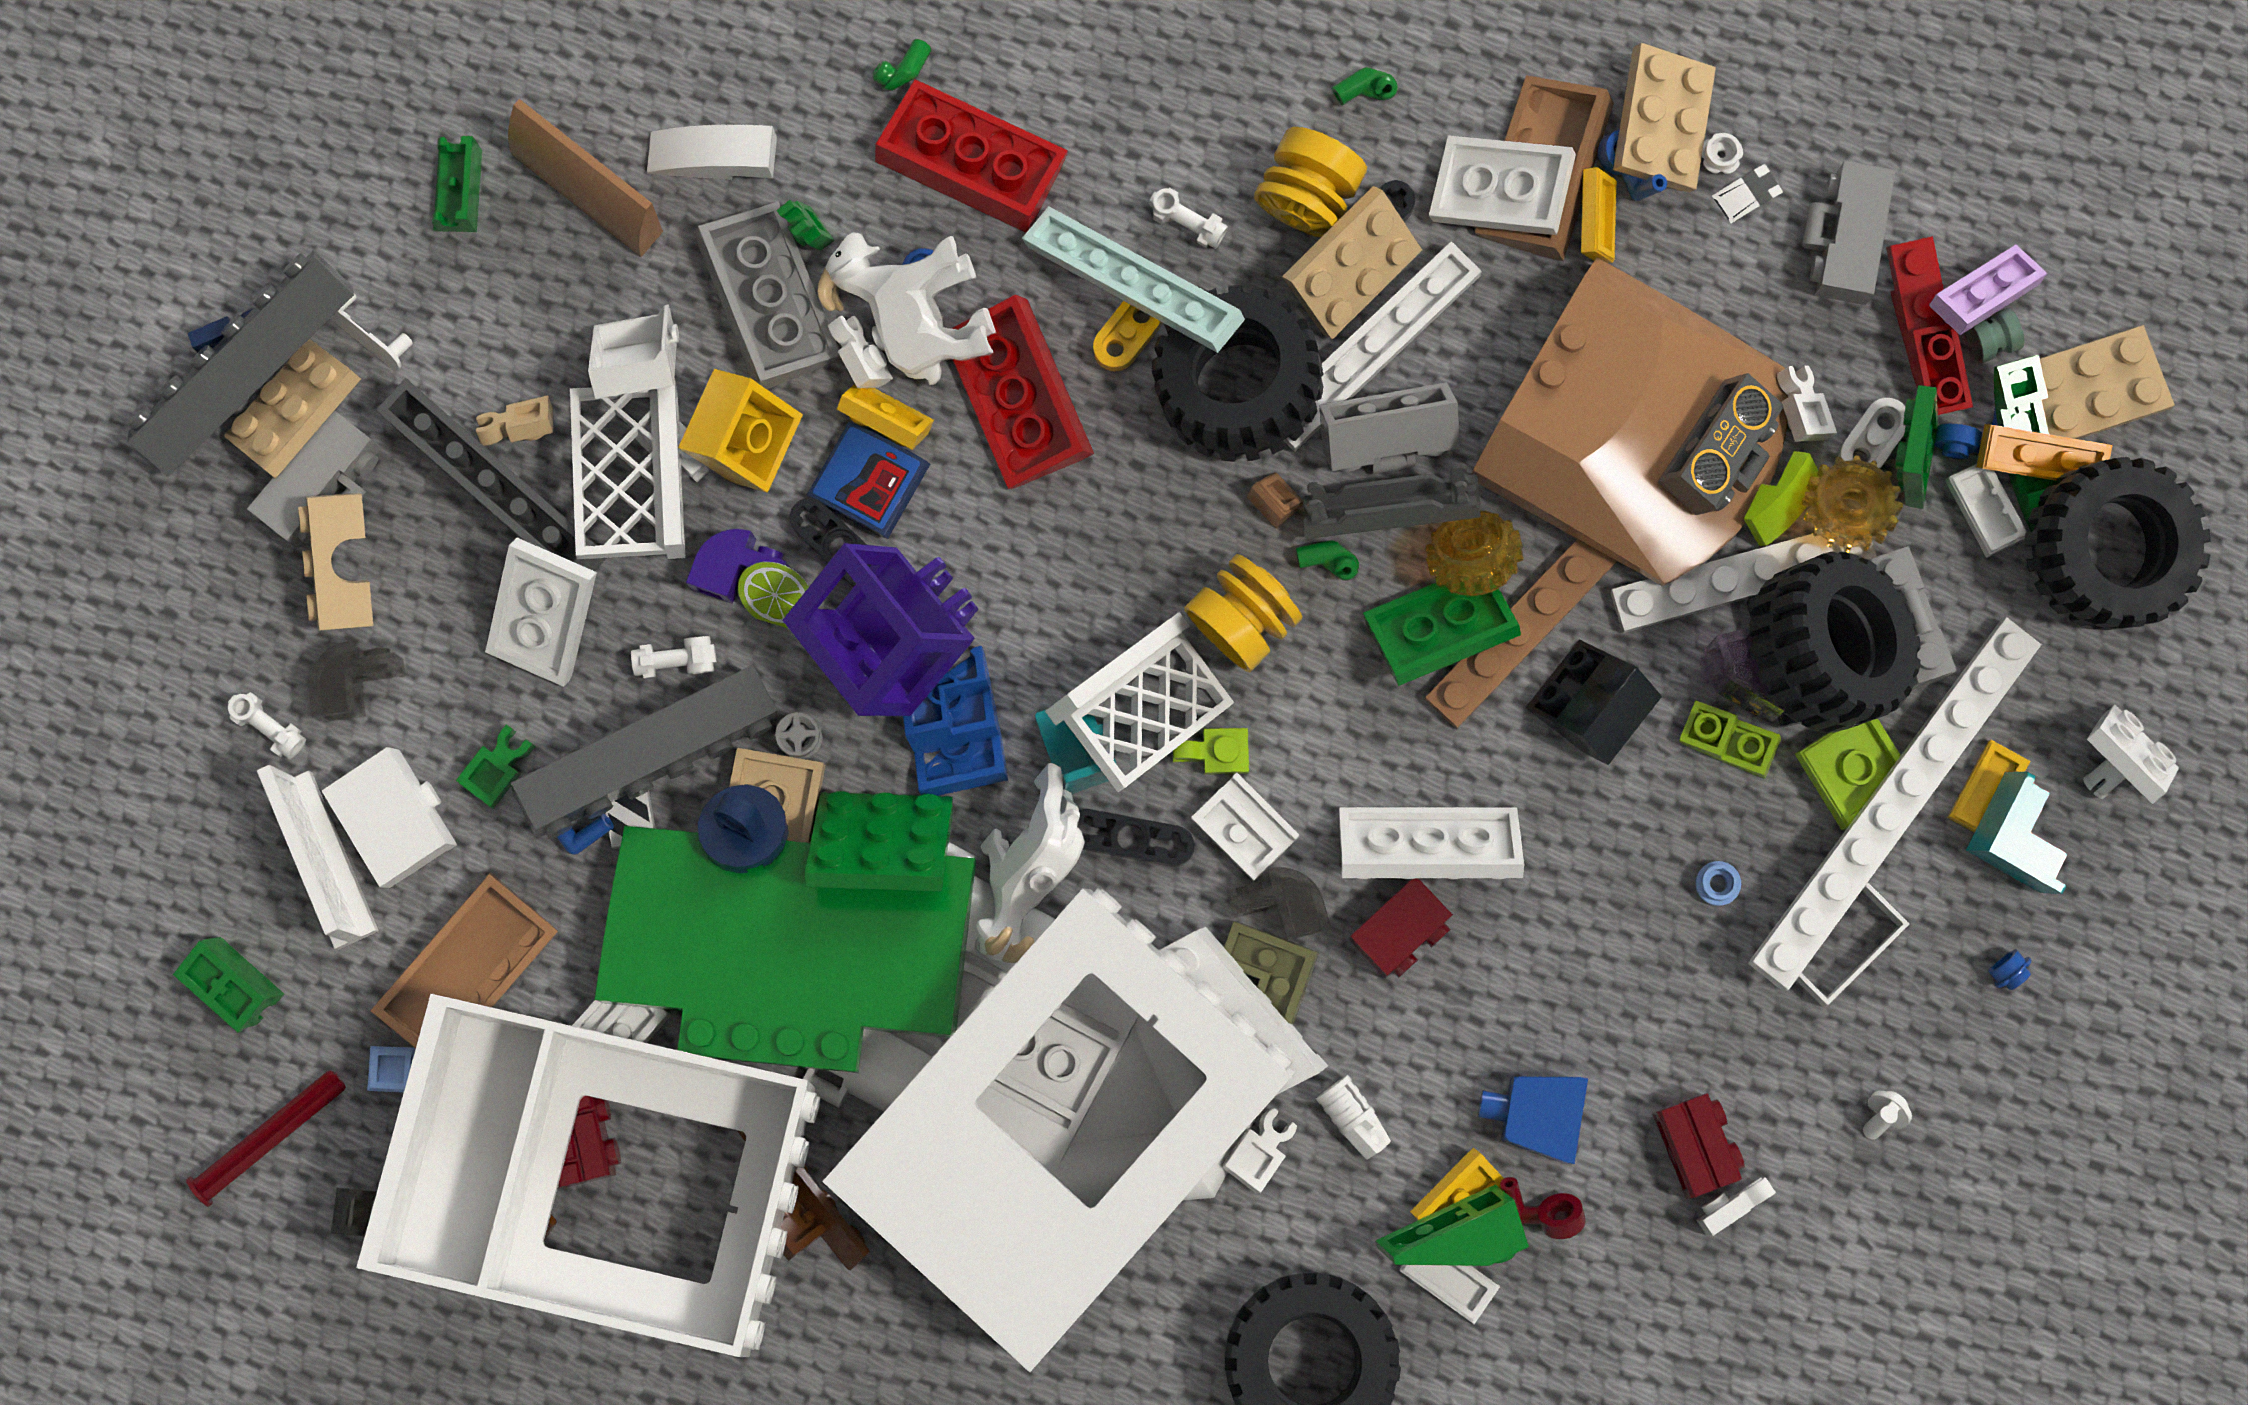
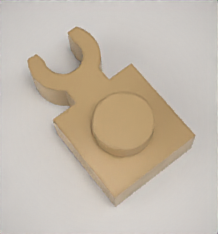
[476,395,553,446]

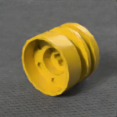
[1254,127,1367,237]
[1184,554,1303,673]

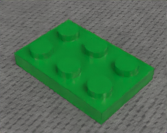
[1895,385,1938,509]
[1363,563,1521,686]

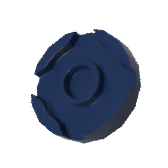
[698,784,789,874]

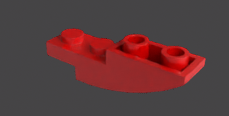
[1886,236,1973,415]

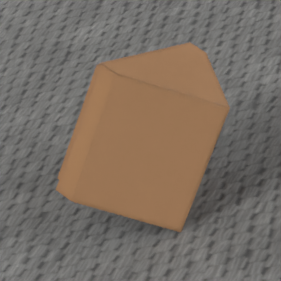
[1247,472,1303,529]

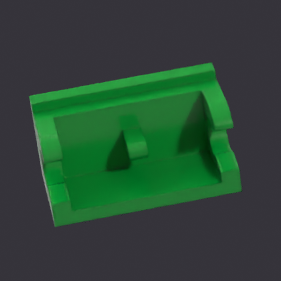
[432,136,482,232]
[173,937,285,1033]

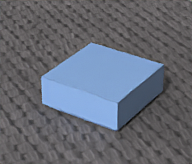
[367,1046,416,1093]

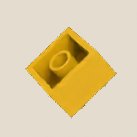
[678,369,803,493]

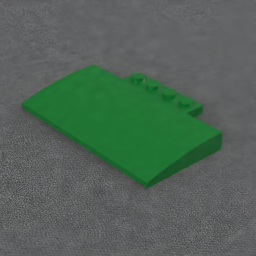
[595,826,976,1073]

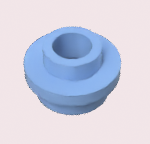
[1695,861,1741,906]

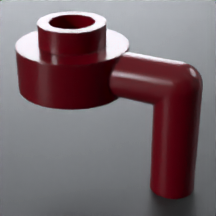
[1500,1177,1586,1239]

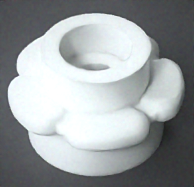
[1702,133,1743,174]

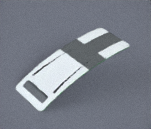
[1712,164,1783,224]

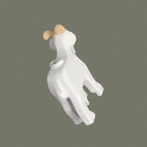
[817,232,996,385]
[975,763,1085,963]

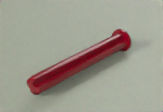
[186,1070,346,1207]

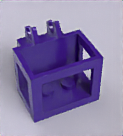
[782,543,978,716]

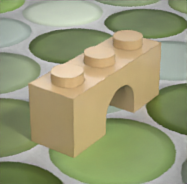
[298,493,373,630]

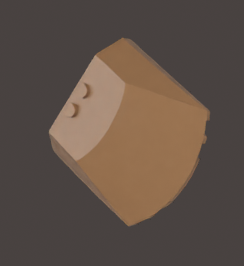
[1471,257,1788,586]

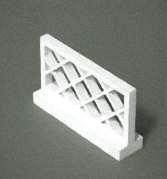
[570,378,685,559]
[1045,612,1234,792]
[257,765,379,950]

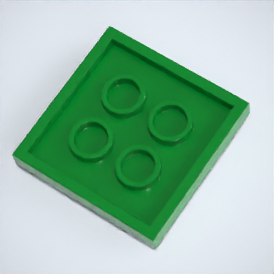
[805,791,953,891]

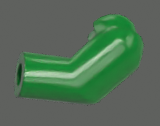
[872,39,931,91]
[1331,67,1398,106]
[1296,540,1359,581]

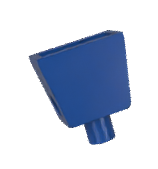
[1478,1077,1588,1165]

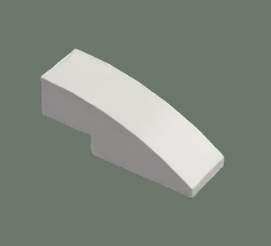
[647,125,777,180]

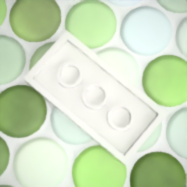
[1339,807,1524,879]

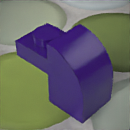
[686,529,790,604]

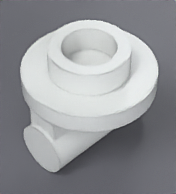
[1863,1091,1912,1140]

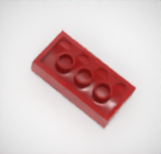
[875,79,1068,233]
[951,294,1094,489]

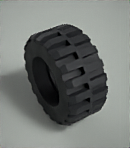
[1152,285,1324,462]
[2025,457,2211,630]
[1748,551,1921,733]
[1224,1272,1401,1405]

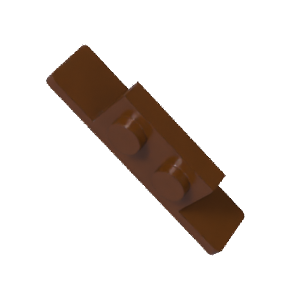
[732,1131,870,1270]

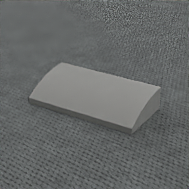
[696,201,841,389]

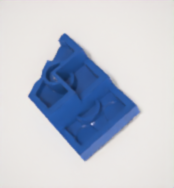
[903,646,1008,796]

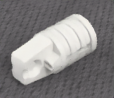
[1316,1075,1391,1160]

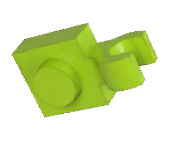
[1172,728,1249,775]

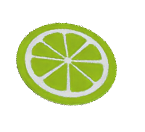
[738,562,809,628]

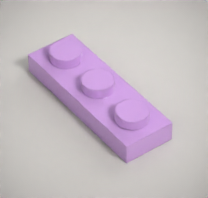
[1929,245,2047,335]

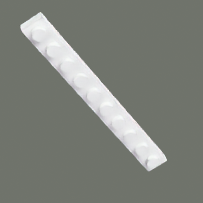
[1748,617,2042,992]

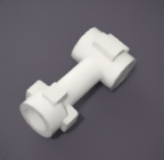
[1149,188,1228,249]
[631,636,717,679]
[228,692,306,759]

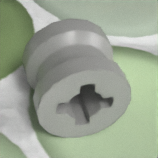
[775,712,823,759]

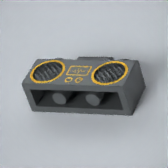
[1658,373,1783,515]

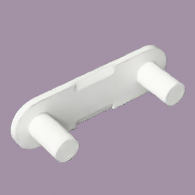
[330,294,413,371]

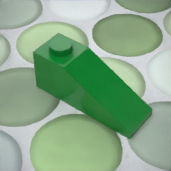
[1375,1184,1529,1266]

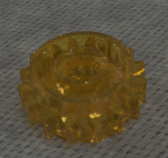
[1802,455,1903,552]
[1425,510,1524,596]

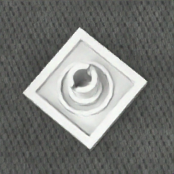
[2083,704,2179,804]

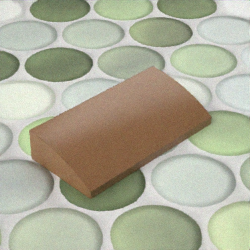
[1475,75,1614,261]
[508,99,663,257]
[371,872,558,1048]

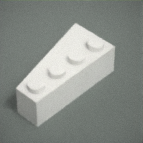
[1159,927,1328,1095]

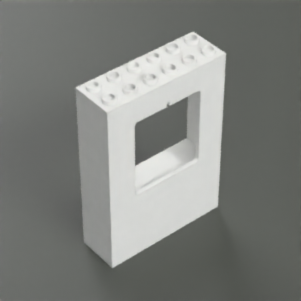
[822,888,1295,1372]
[356,994,820,1357]

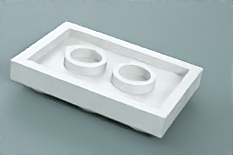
[1429,135,1576,235]
[485,538,597,687]

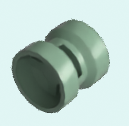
[1965,308,2025,364]

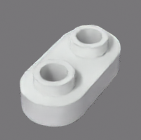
[1838,398,1905,479]

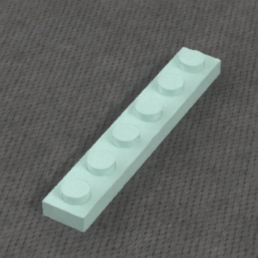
[1022,206,1245,353]

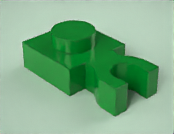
[776,200,835,251]
[456,724,536,809]

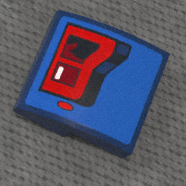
[807,421,931,539]

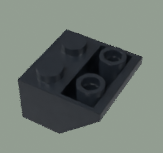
[1526,639,1662,765]

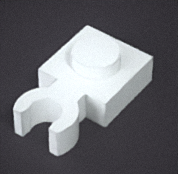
[828,316,893,388]
[1777,366,1837,442]
[1222,1108,1297,1193]
[1697,1177,1776,1236]

